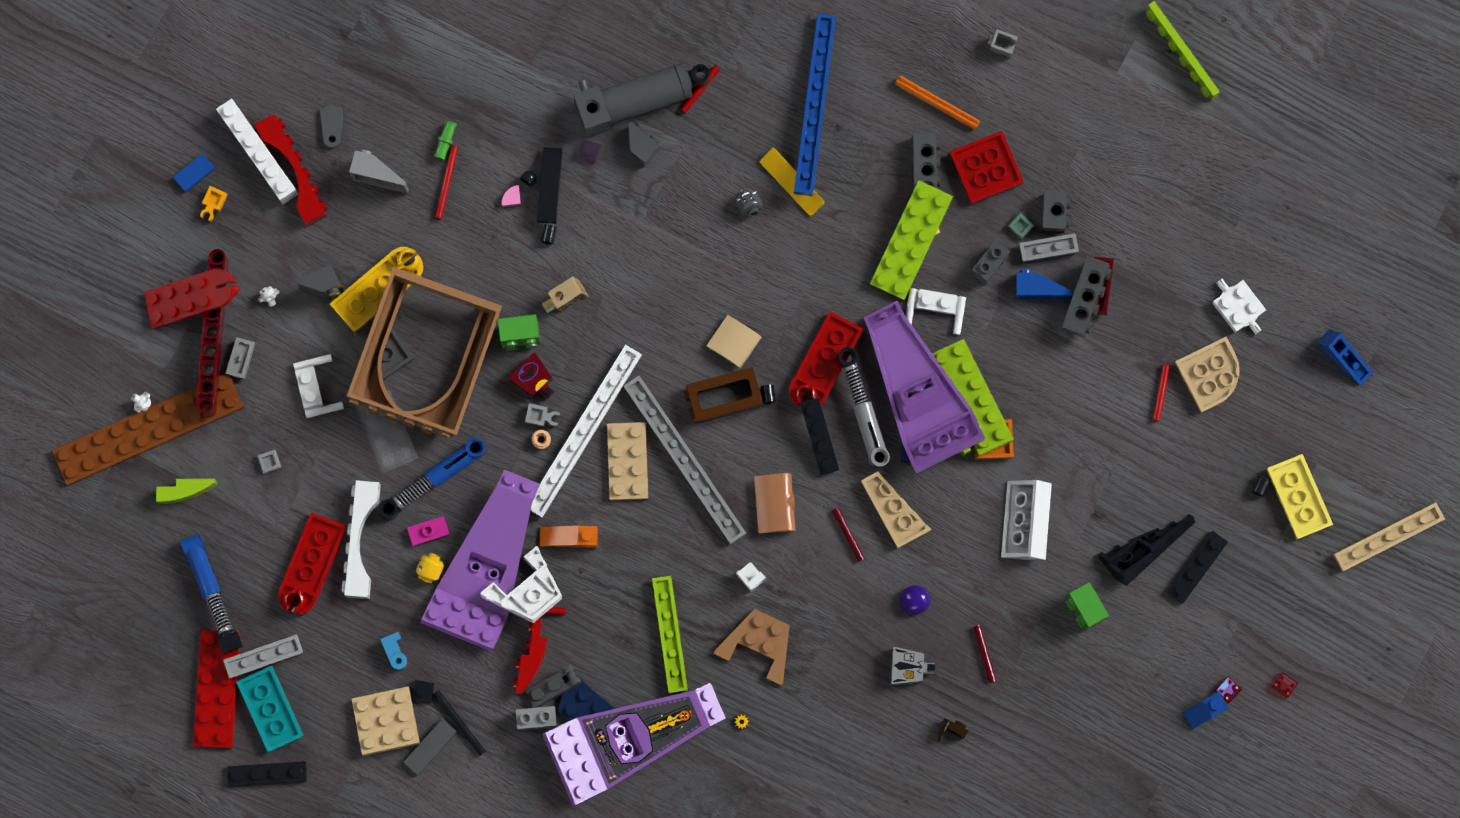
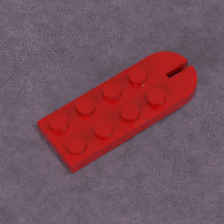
[144,269,240,329]
[789,311,864,406]
[278,512,347,615]

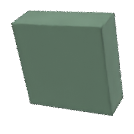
[1007,213,1034,240]

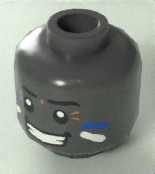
[735,188,763,217]

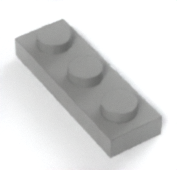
[1019,233,1079,263]

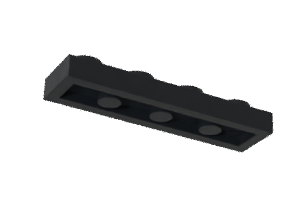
[800,396,839,475]
[1167,531,1228,604]
[228,761,307,786]

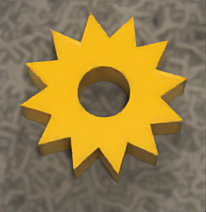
[734,714,750,729]

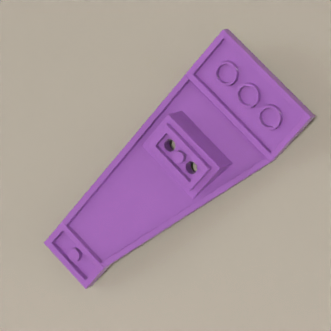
[863,300,986,473]

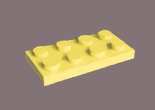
[1266,454,1333,540]

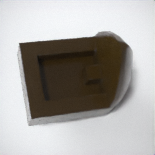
[938,718,968,742]

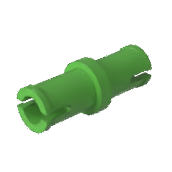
[434,121,457,160]

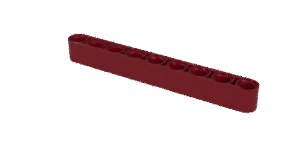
[196,249,229,418]

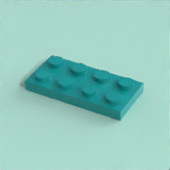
[236,666,304,753]

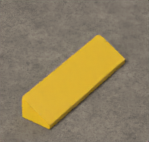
[759,147,825,217]

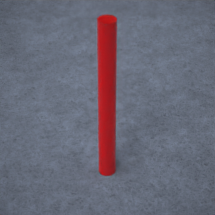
[434,145,458,220]

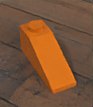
[540,526,598,548]

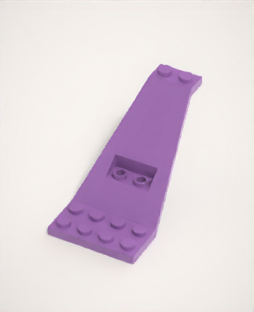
[421,470,540,652]

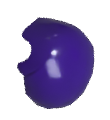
[900,585,931,615]

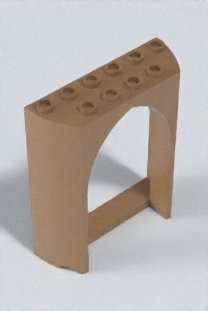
[347,267,502,439]

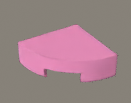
[502,185,521,207]

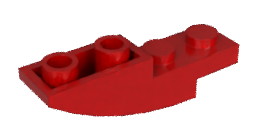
[513,618,548,695]

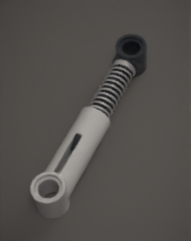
[836,347,890,468]

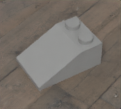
[349,149,409,194]

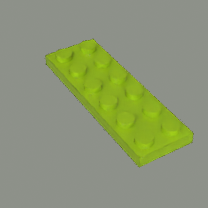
[870,180,953,300]
[932,339,1014,457]

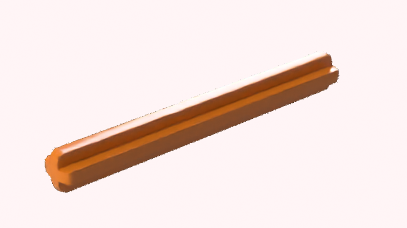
[895,76,980,130]

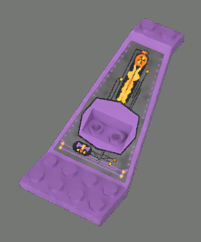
[542,683,726,806]

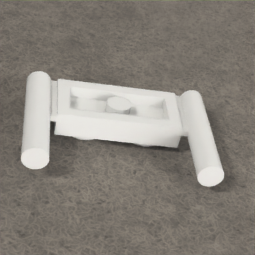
[905,288,966,335]
[293,354,344,418]

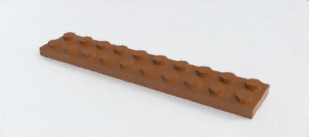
[52,374,244,486]

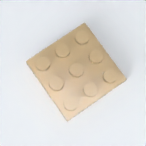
[352,686,420,756]

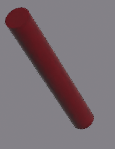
[832,507,865,562]
[973,625,997,683]

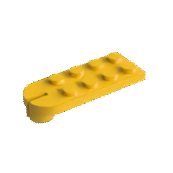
[330,247,424,333]

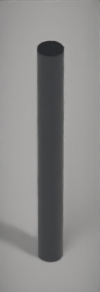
[433,690,486,756]

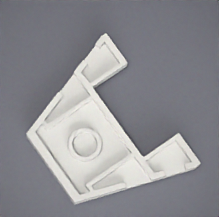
[480,546,562,623]

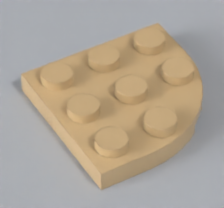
[1175,337,1239,413]

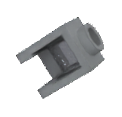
[988,29,1018,59]

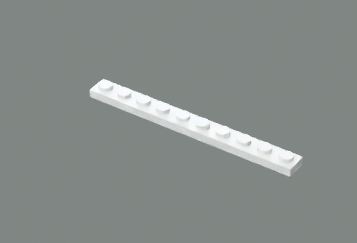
[530,345,642,518]

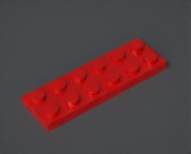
[193,630,241,748]

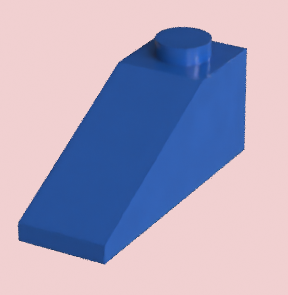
[1015,270,1074,299]
[1317,329,1373,386]

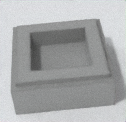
[257,450,282,474]

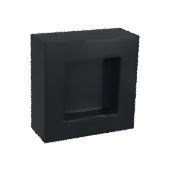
[412,680,435,703]

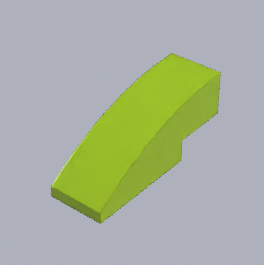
[156,479,217,504]

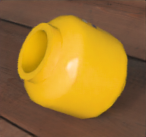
[416,553,444,583]

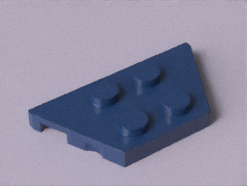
[558,676,615,721]

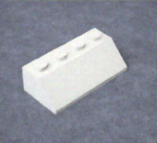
[1001,480,1052,560]

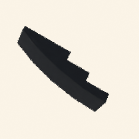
[537,147,563,224]

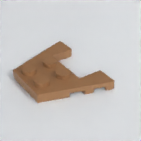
[713,609,790,686]

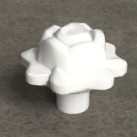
[257,286,279,307]
[131,392,151,413]

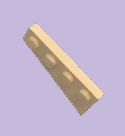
[861,472,932,549]

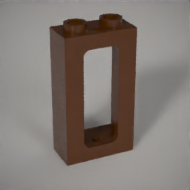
[684,367,763,424]

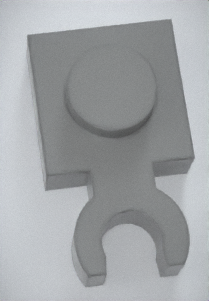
[525,403,560,427]

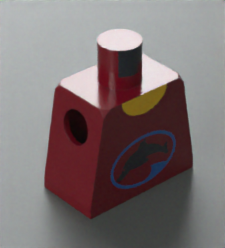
[508,352,555,400]

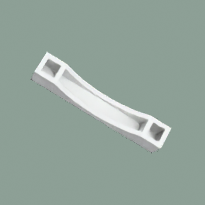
[216,99,298,205]
[342,480,381,599]

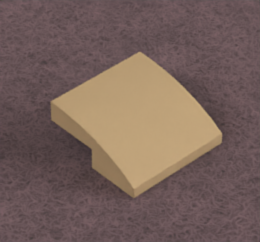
[707,315,762,368]

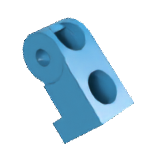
[380,632,408,670]

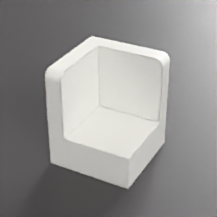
[736,562,766,592]

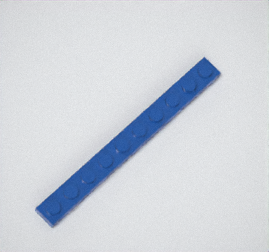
[794,13,836,196]

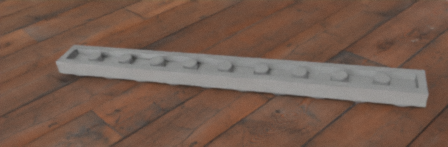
[623,376,746,545]

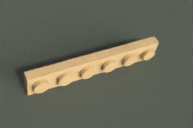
[1333,503,1445,572]

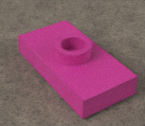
[407,516,450,547]

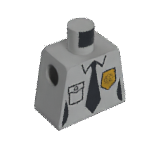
[891,647,935,686]

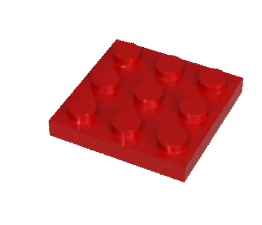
[949,131,1024,204]

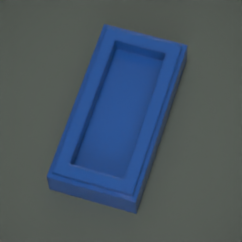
[173,154,215,192]

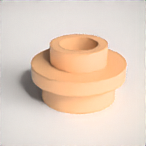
[532,430,551,449]

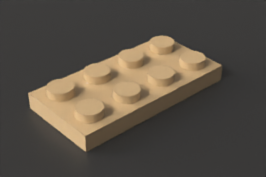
[607,422,648,501]

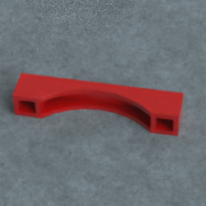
[254,114,328,227]

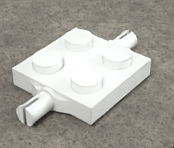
[1212,278,1266,335]

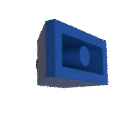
[1182,692,1229,729]

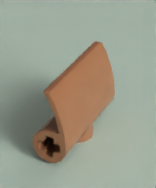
[754,473,796,534]

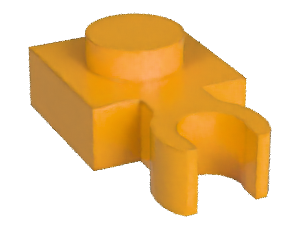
[200,186,228,222]

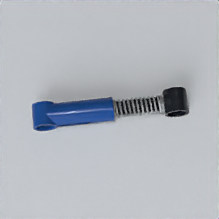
[378,438,486,520]
[180,533,243,654]

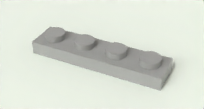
[223,634,303,679]

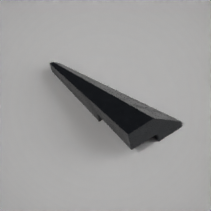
[1098,514,1195,586]

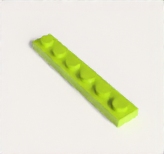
[1146,1,1220,100]
[652,576,688,694]

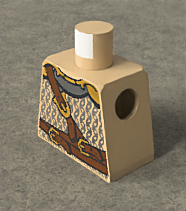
[542,277,589,313]

